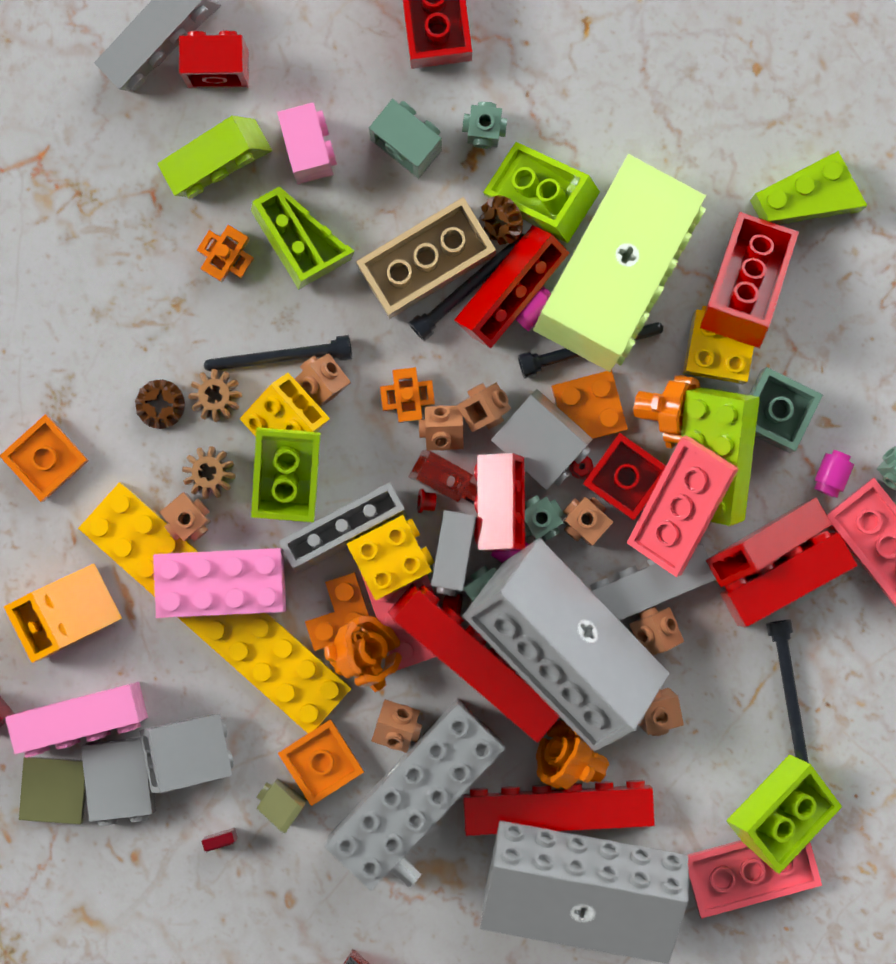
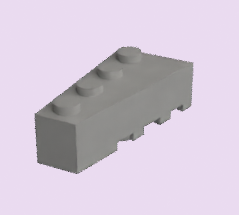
[94,0,221,91]

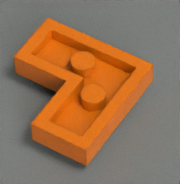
[305,572,369,651]

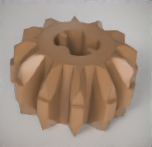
[188,369,242,422]
[182,446,236,499]

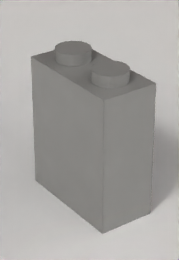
[491,389,592,490]
[431,510,475,596]
[139,714,234,793]
[81,737,156,826]

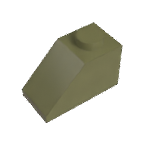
[256,779,307,834]

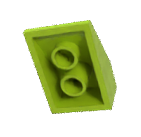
[483,142,600,243]
[251,427,320,522]

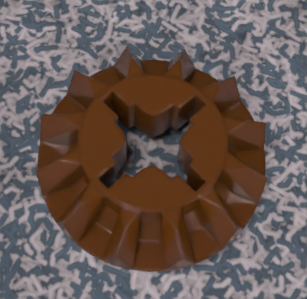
[479,195,523,245]
[135,379,185,429]

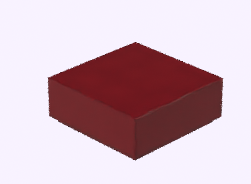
[201,827,238,852]

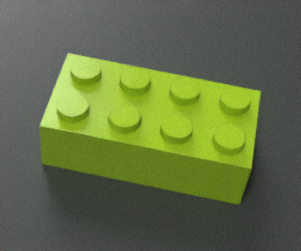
[681,387,760,526]

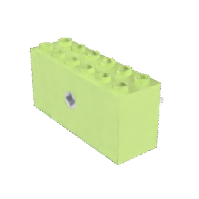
[533,154,706,372]

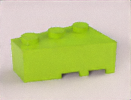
[157,115,272,199]
[750,151,867,225]
[251,186,355,290]

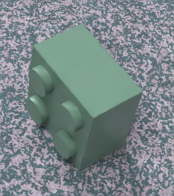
[369,98,442,179]
[749,367,823,453]

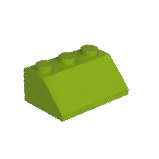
[726,754,842,874]

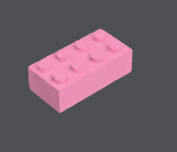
[153,548,286,618]
[5,682,148,758]

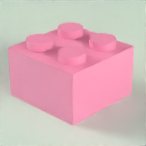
[277,102,337,184]

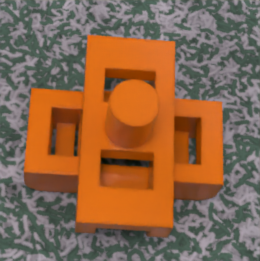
[197,225,254,283]
[380,367,435,423]

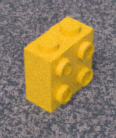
[682,306,754,384]
[239,372,330,437]
[347,515,435,601]

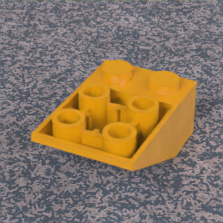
[3,563,123,663]

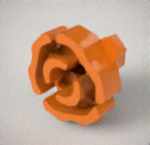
[633,374,700,449]
[324,615,402,692]
[536,720,609,789]

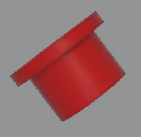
[569,456,594,479]
[417,488,437,513]
[442,594,463,616]

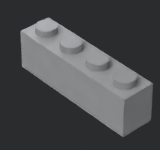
[279,482,408,574]
[590,544,716,621]

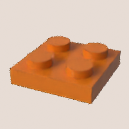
[551,370,628,439]
[0,414,89,502]
[278,719,365,806]

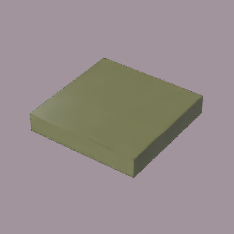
[19,757,86,824]

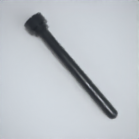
[408,234,525,341]
[518,322,664,379]
[204,335,352,371]
[766,619,809,763]

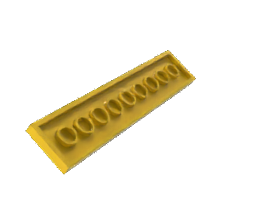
[78,482,352,733]

